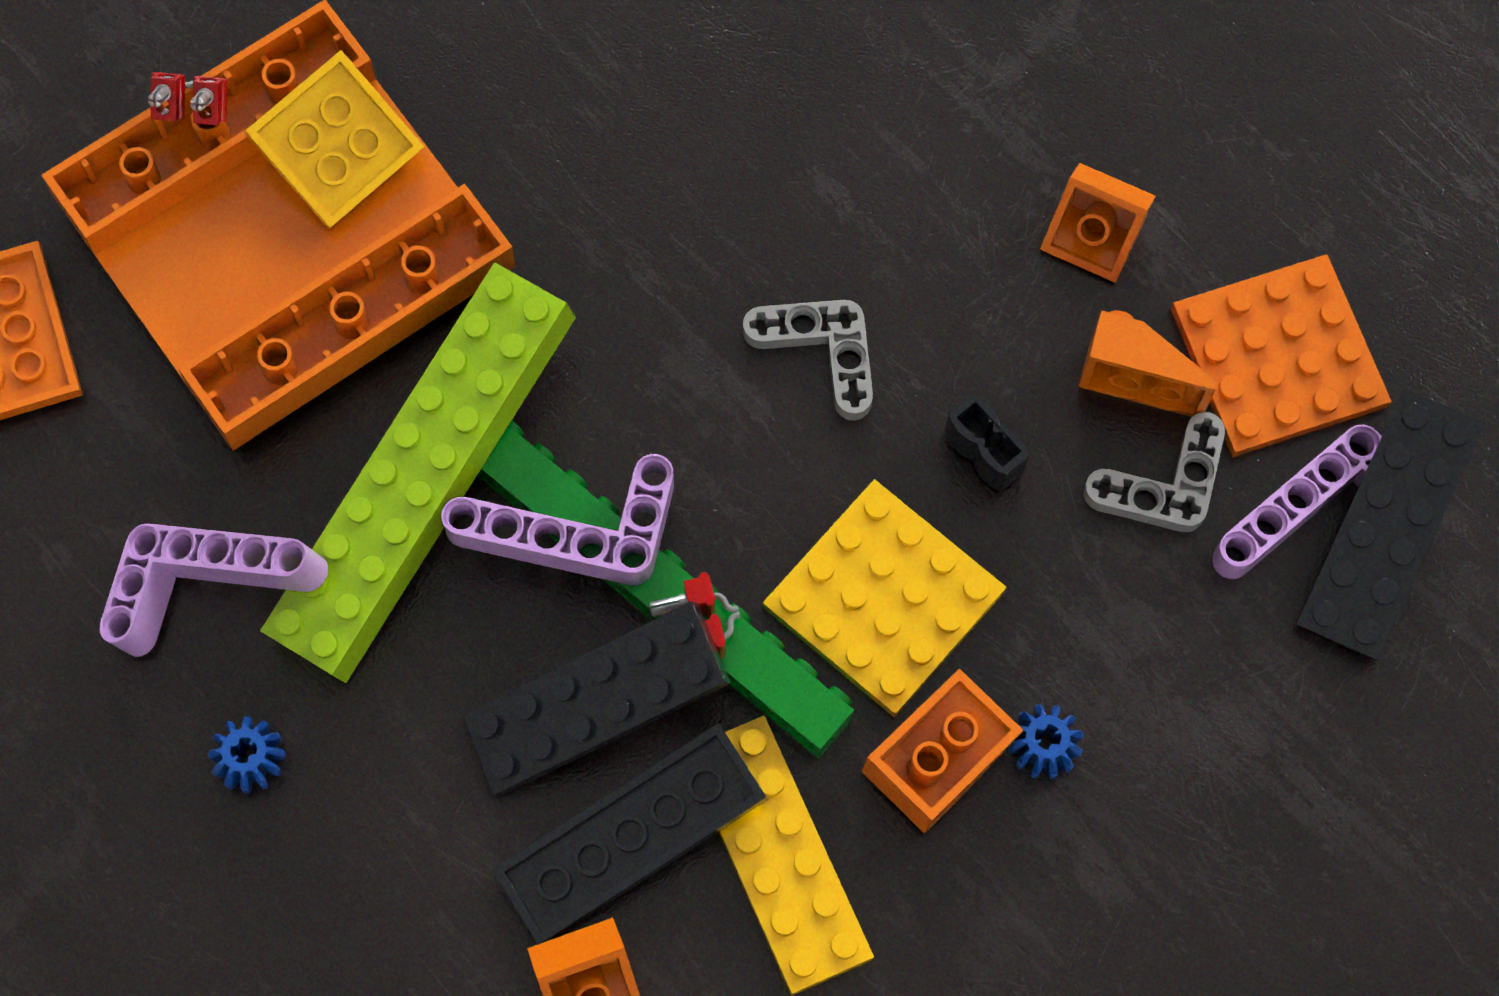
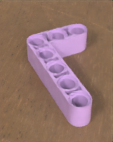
[1212,424,1382,579]
[441,454,674,585]
[99,524,328,657]

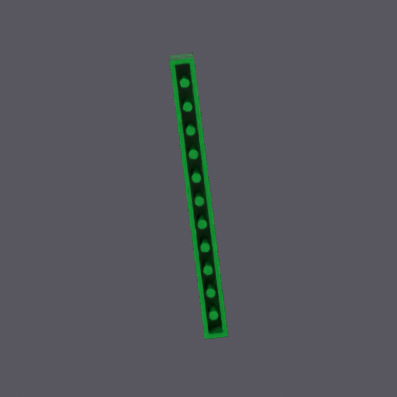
[477,420,854,759]

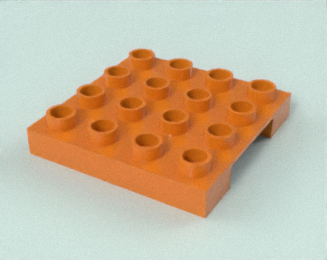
[41,0,516,451]

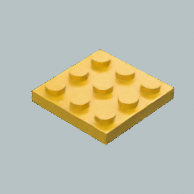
[244,50,425,229]

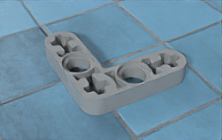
[743,300,873,421]
[1083,412,1225,532]

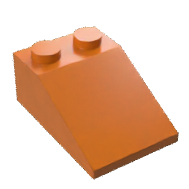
[1078,310,1218,417]
[861,669,1023,834]

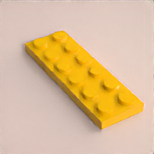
[719,715,874,996]

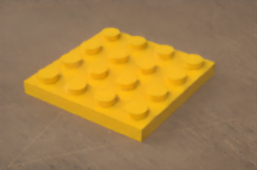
[762,479,1006,718]

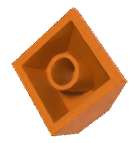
[1040,163,1155,283]
[527,918,640,996]

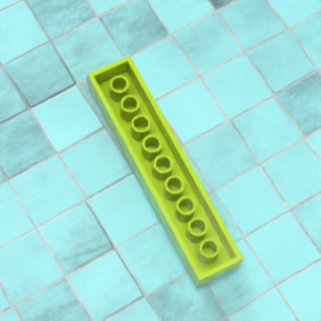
[260,262,576,683]

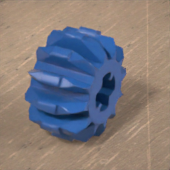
[1008,704,1083,780]
[208,716,286,794]

